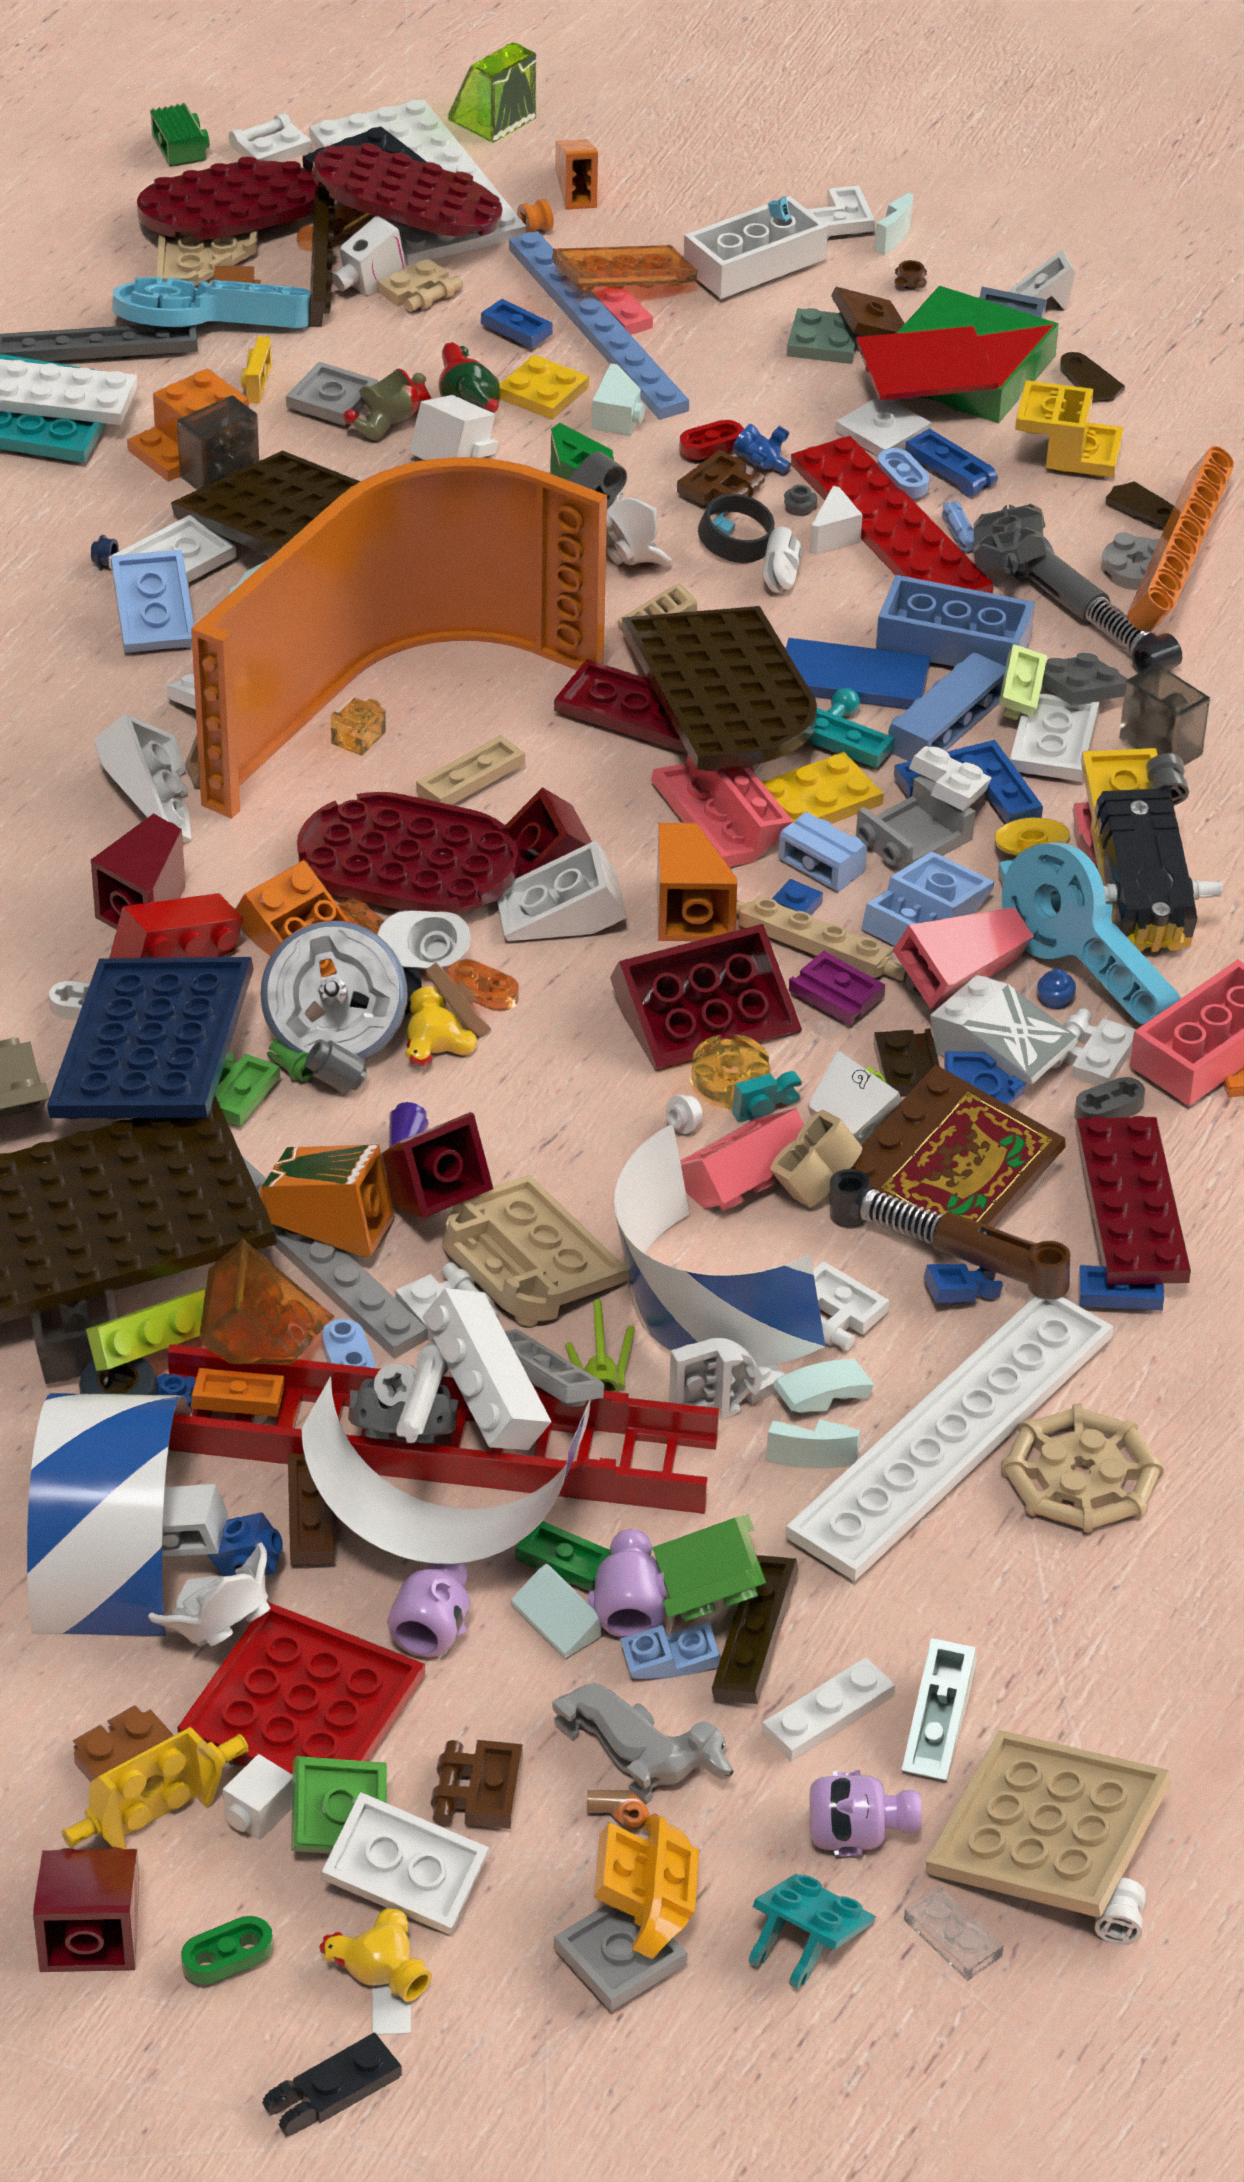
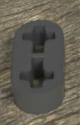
[1074,1077,1145,1120]

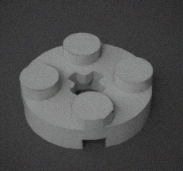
[1101,532,1160,590]

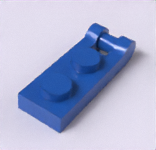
[905,428,998,497]

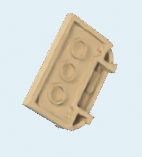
[442,1175,627,1326]

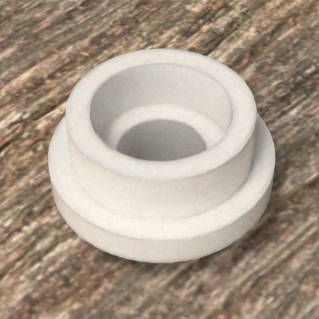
[666,1094,703,1134]

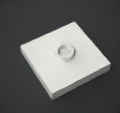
[835,397,932,456]

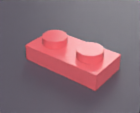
[593,284,653,335]

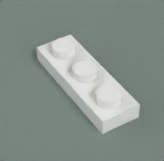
[762,1657,895,1762]

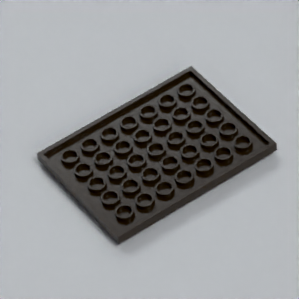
[0,1095,278,1323]

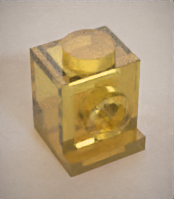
[330,697,386,756]

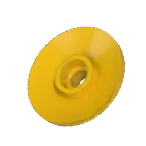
[995,818,1070,856]

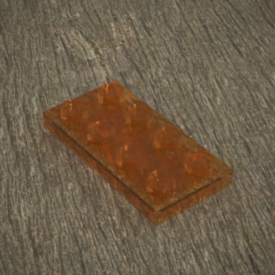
[552,245,698,290]

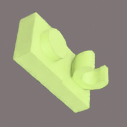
[998,644,1047,720]

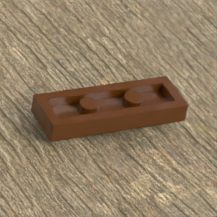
[288,1453,335,1565]

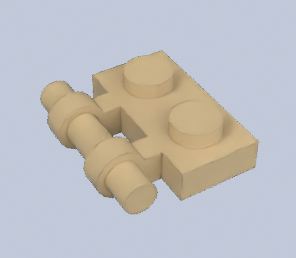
[377,258,463,312]

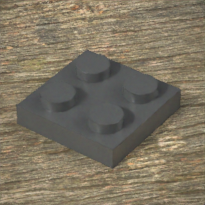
[1042,653,1133,706]

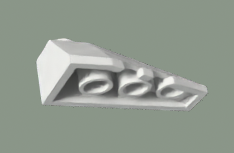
[94,713,192,843]

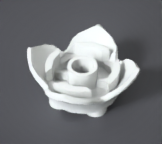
[606,491,672,565]
[148,1542,270,1647]

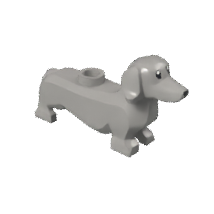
[552,1683,734,1805]

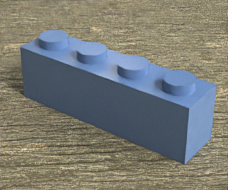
[888,652,1006,761]

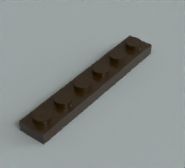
[309,185,335,327]

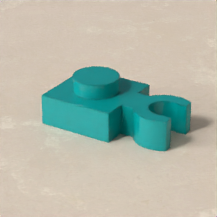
[732,1071,802,1122]

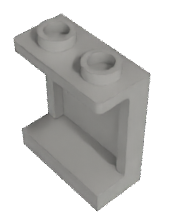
[856,775,975,871]

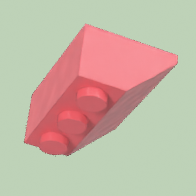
[680,1108,804,1211]

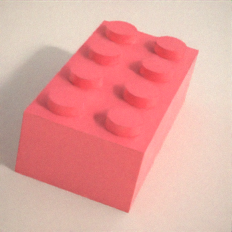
[1130,959,1244,1106]

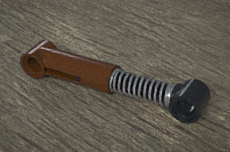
[830,1169,1071,1299]

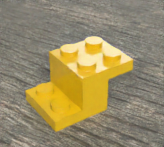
[1015,380,1124,477]

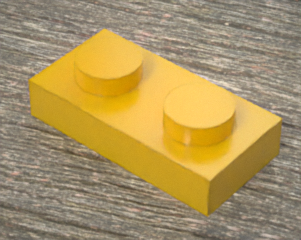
[241,336,272,403]

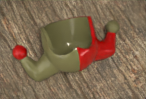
[343,368,432,440]

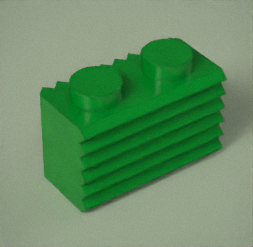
[150,102,210,166]

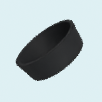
[698,494,775,563]

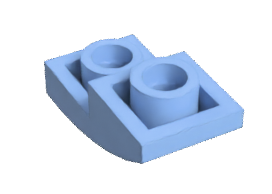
[620,1621,721,1679]

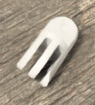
[763,526,803,593]

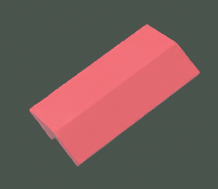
[651,754,793,867]

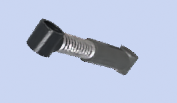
[1011,537,1183,679]

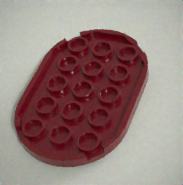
[311,143,503,237]
[137,156,316,240]
[297,792,519,914]

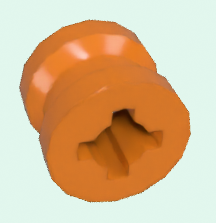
[517,199,554,233]

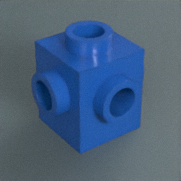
[207,1512,283,1577]

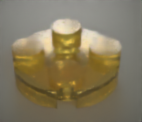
[691,1035,771,1109]

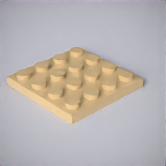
[925,1730,1171,1918]

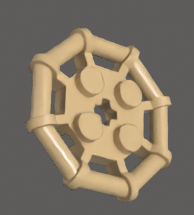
[1001,1404,1164,1533]

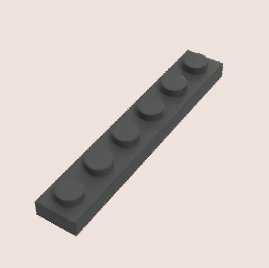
[0,324,198,362]

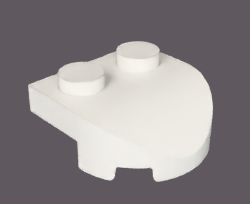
[669,1338,762,1420]

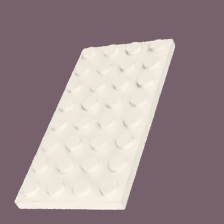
[309,99,526,266]

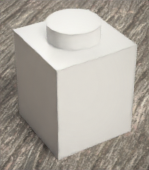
[223,1754,292,1840]

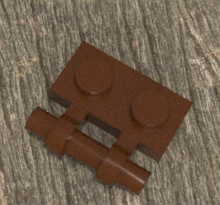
[677,450,765,515]
[430,1740,523,1829]

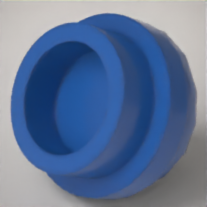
[1037,969,1076,1009]

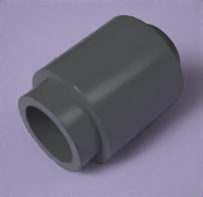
[305,1039,367,1094]

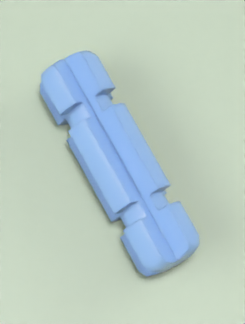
[942,500,974,553]

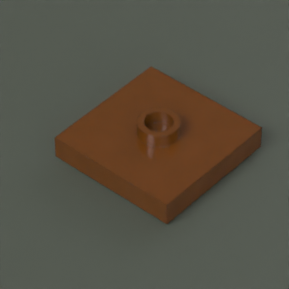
[831,286,905,336]

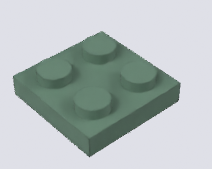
[787,308,860,364]

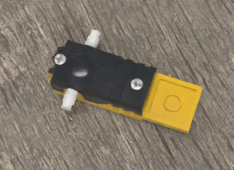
[1080,748,1223,952]

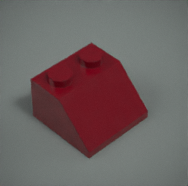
[505,787,592,879]

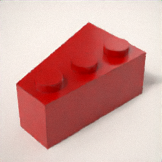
[109,893,244,958]

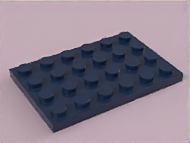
[47,957,254,1120]

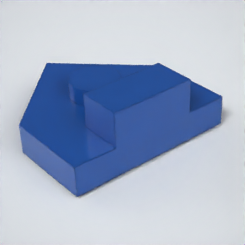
[944,1051,1026,1106]

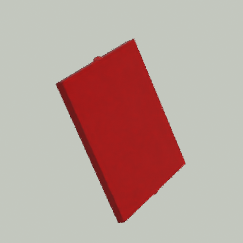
[856,326,998,401]

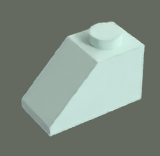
[592,363,645,436]

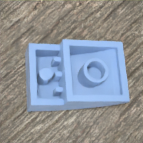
[861,851,994,946]

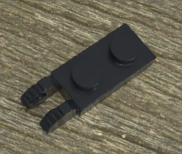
[262,2032,402,2136]

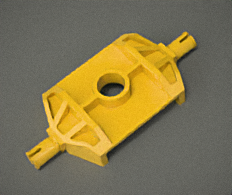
[61,1727,249,1849]

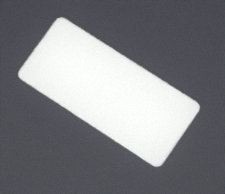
[372,1984,411,2034]

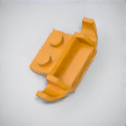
[594,1813,699,1959]

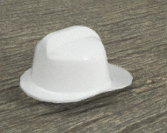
[378,911,471,971]

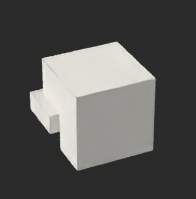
[409,395,499,460]

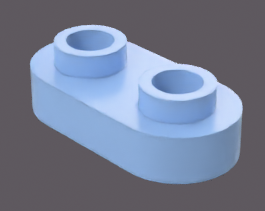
[877,448,929,499]
[322,1319,375,1368]

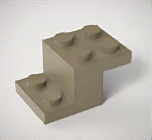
[0,1038,50,1118]

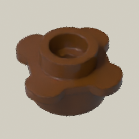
[894,260,927,289]

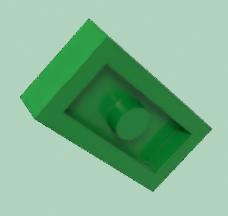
[515,1521,612,1591]

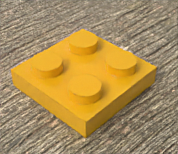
[496,355,590,420]

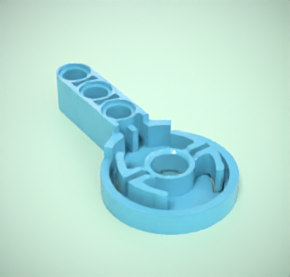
[112,277,311,328]
[1002,842,1180,1024]

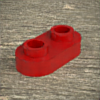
[679,420,744,461]

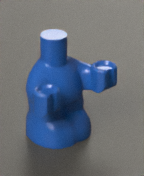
[733,424,791,475]

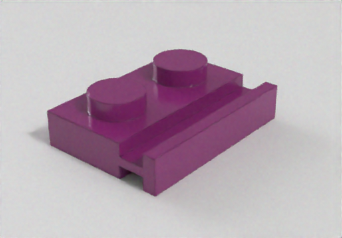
[788,951,885,1025]

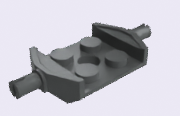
[974,503,1047,574]

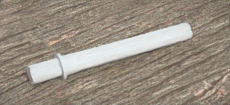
[396,1338,449,1443]

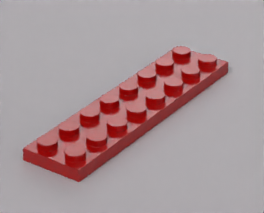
[791,436,994,594]

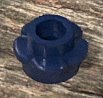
[91,535,119,570]

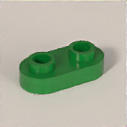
[181,1916,273,1985]

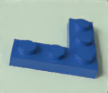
[894,740,1043,823]

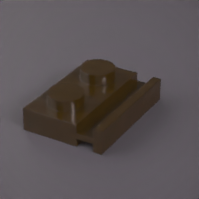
[873,1028,940,1097]

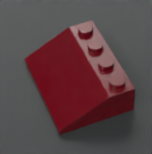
[610,924,802,1071]

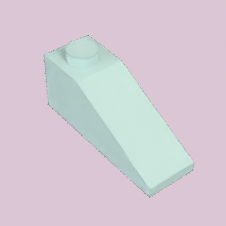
[902,1638,978,1782]

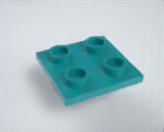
[749,1873,876,1989]

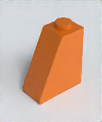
[555,139,598,210]

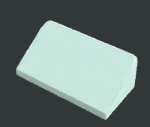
[511,1564,601,1659]

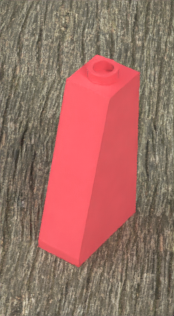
[893,907,1034,1010]

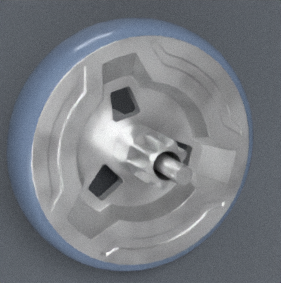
[260,921,408,1060]

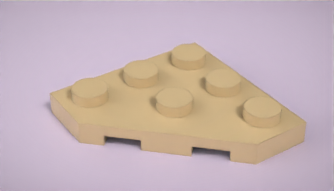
[156,230,257,287]

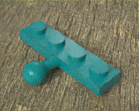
[807,688,895,768]

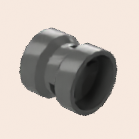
[1146,753,1189,805]

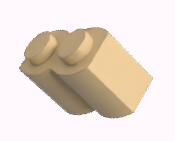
[770,1109,862,1208]

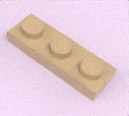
[416,735,525,805]

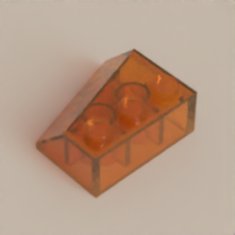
[199,1239,334,1364]

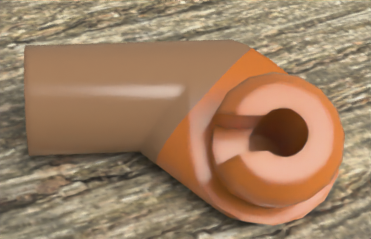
[587,1790,650,1831]

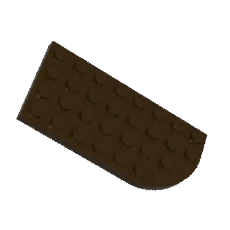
[171,450,361,557]
[621,606,817,771]

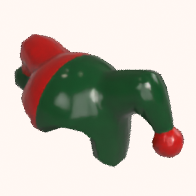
[438,342,500,413]

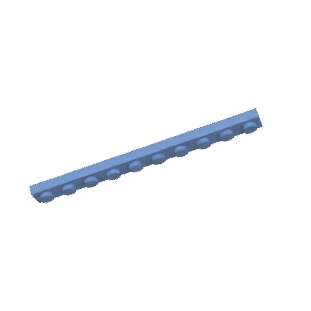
[509,231,689,420]

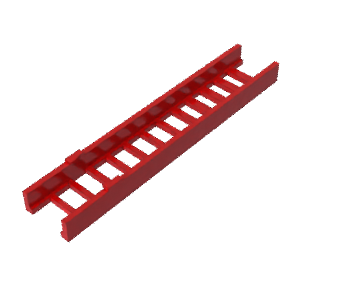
[167,1344,719,1514]

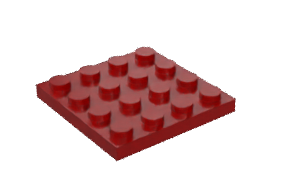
[177,1601,425,1774]

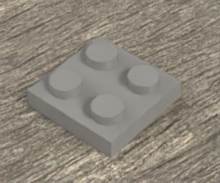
[286,362,378,426]
[554,1905,688,2011]

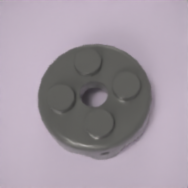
[348,1379,459,1443]

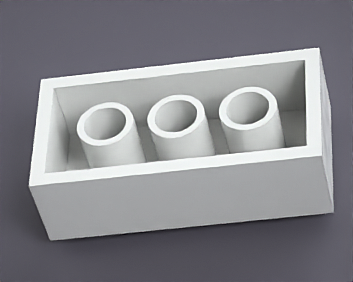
[683,196,828,299]

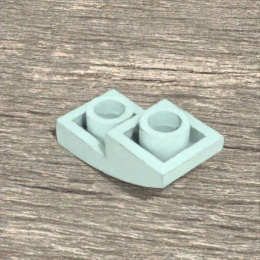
[875,192,913,255]
[773,1359,874,1413]
[766,1419,861,1468]

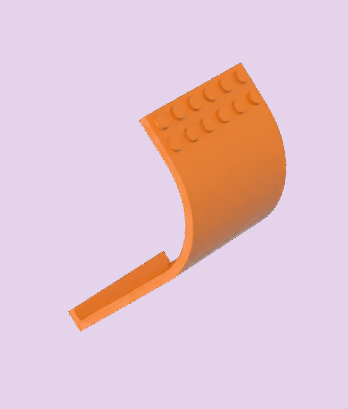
[191,457,607,819]

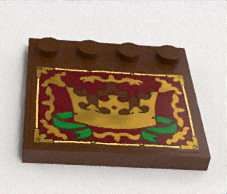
[850,1064,1066,1228]

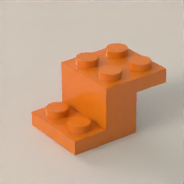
[127,368,249,482]

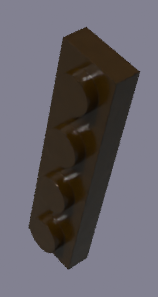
[711,1555,799,1704]

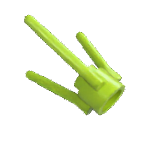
[565,1299,635,1392]

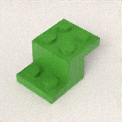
[652,1514,766,1622]

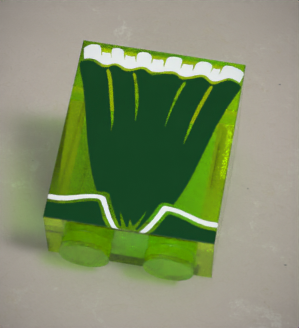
[448,42,536,143]

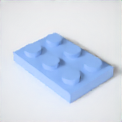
[111,549,194,653]

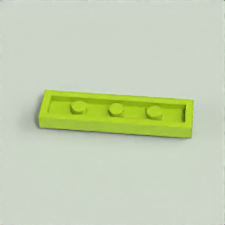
[86,1285,227,1371]

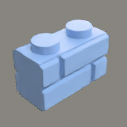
[778,812,867,893]

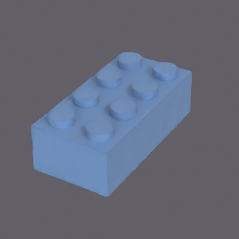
[876,575,1035,667]

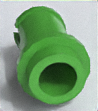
[267,1039,313,1081]

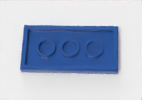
[786,637,930,709]

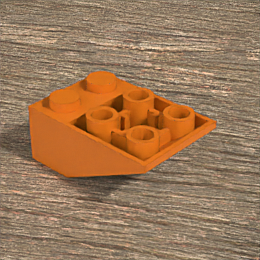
[235,860,351,978]

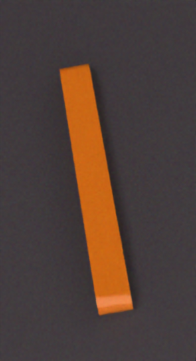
[1128,446,1234,633]

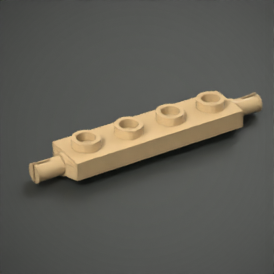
[736,896,907,983]

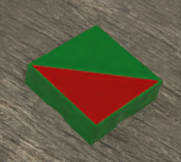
[897,285,1059,424]

